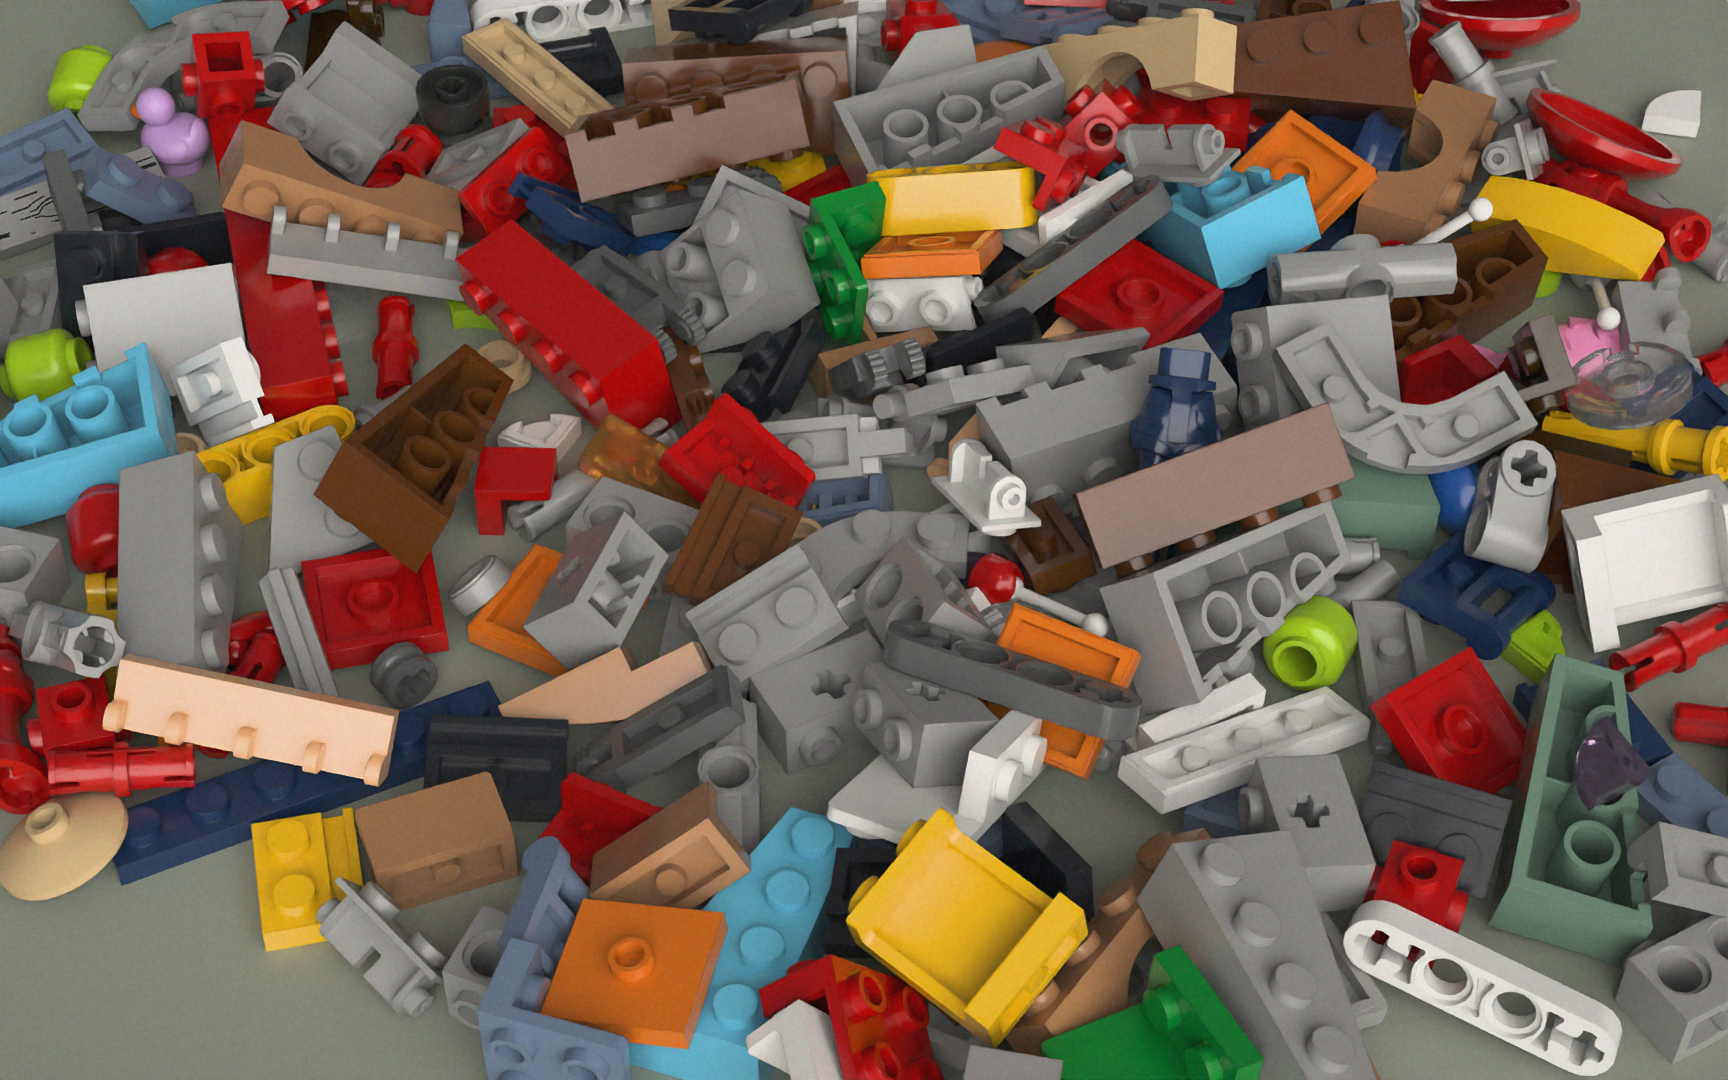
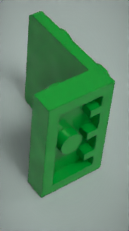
[802,181,886,348]
[1039,945,1264,1080]

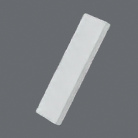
[1117,686,1371,815]

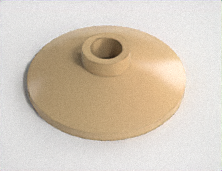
[0,792,129,901]

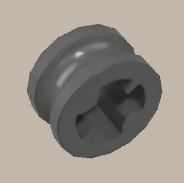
[369,641,438,710]

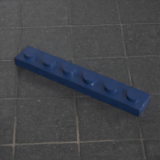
[111,680,503,886]

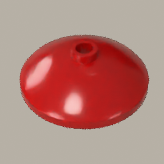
[1419,0,1581,59]
[1525,88,1683,182]

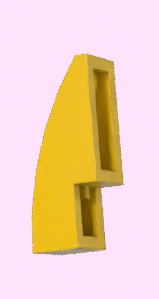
[1468,175,1665,281]

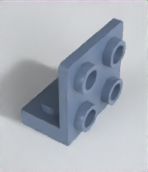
[476,937,632,1080]

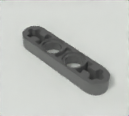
[974,175,1173,324]
[882,619,1142,741]

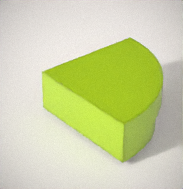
[1500,609,1565,684]

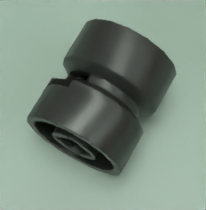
[416,65,493,149]

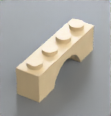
[1037,8,1237,116]

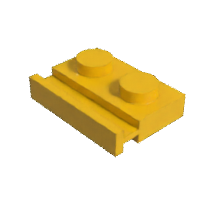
[251,807,364,952]

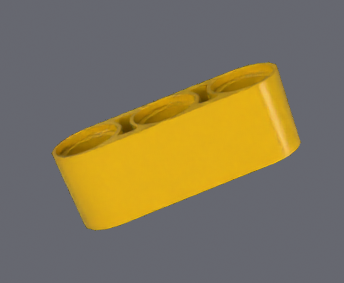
[866,161,1039,236]
[197,405,357,526]

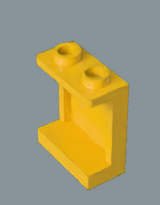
[846,807,1089,1049]

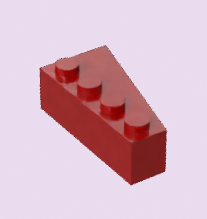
[455,219,682,442]

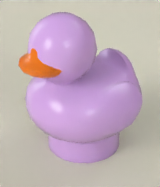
[130,87,212,177]

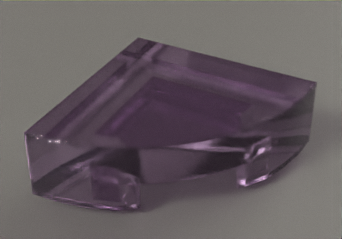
[1573,716,1651,811]

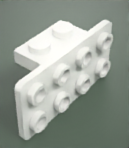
[827,709,1047,844]

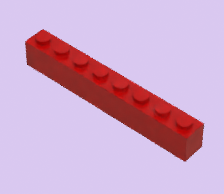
[208,105,349,426]

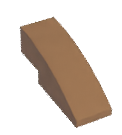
[498,641,714,725]

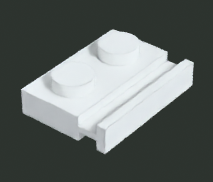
[167,336,275,448]

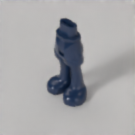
[1129,347,1223,563]

